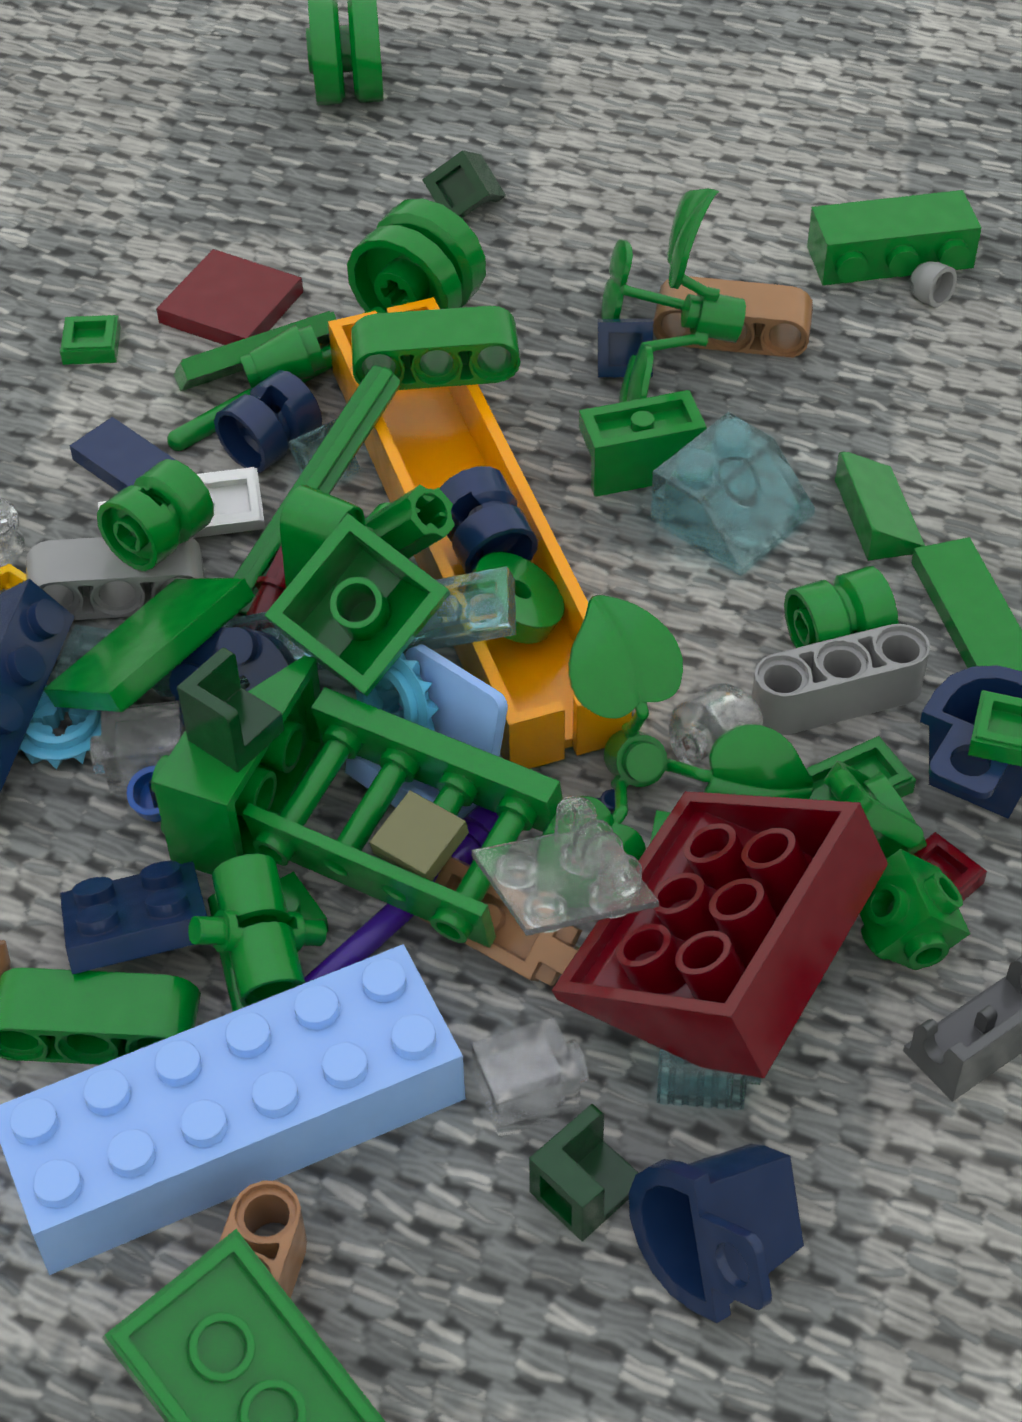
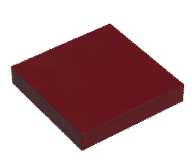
[156,249,304,345]

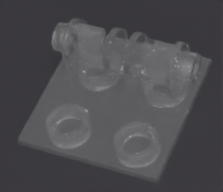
[471,796,659,936]

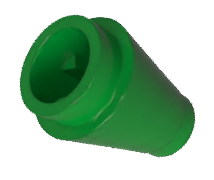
[240,324,326,389]

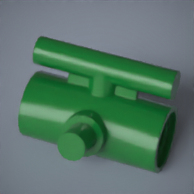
[188,854,327,1012]

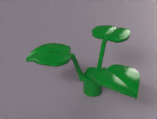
[601,188,746,403]
[534,595,814,912]

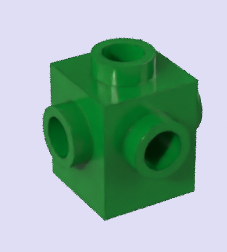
[860,849,970,970]

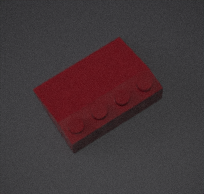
[551,791,888,1078]

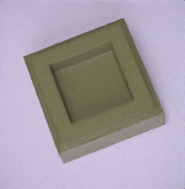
[369,790,469,881]

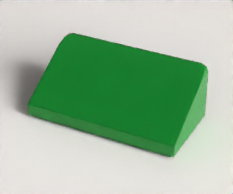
[835,451,925,561]

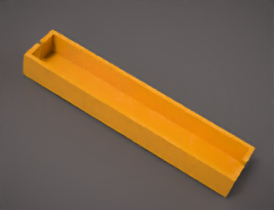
[328,297,632,769]

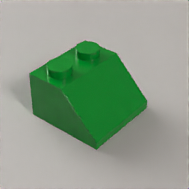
[264,513,451,697]

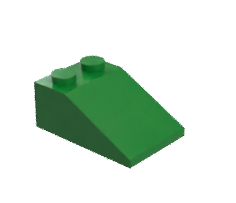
[151,655,324,875]

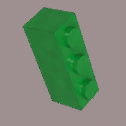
[807,190,982,286]

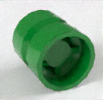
[97,459,214,571]
[784,566,899,648]

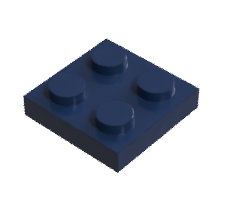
[60,861,207,975]

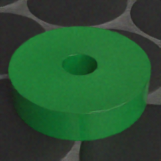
[465,552,564,644]

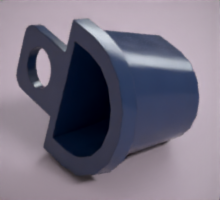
[920,665,1022,819]
[629,1144,804,1323]

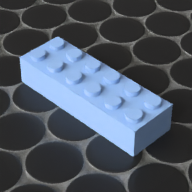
[0,944,466,1275]

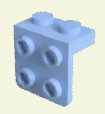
[345,644,508,819]

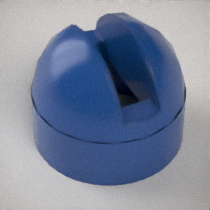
[126,766,161,823]

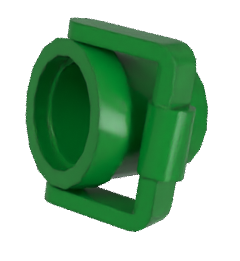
[824,761,927,859]

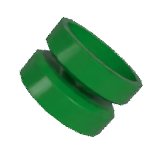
[306,0,384,105]
[347,198,486,312]

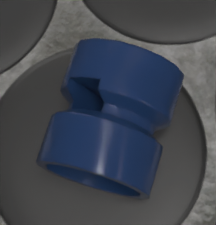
[214,370,323,474]
[440,466,538,577]

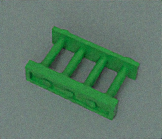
[242,687,564,948]

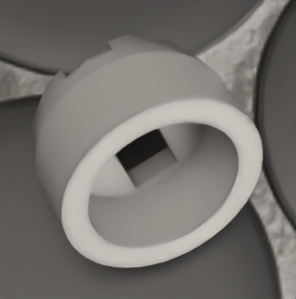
[911,261,957,308]

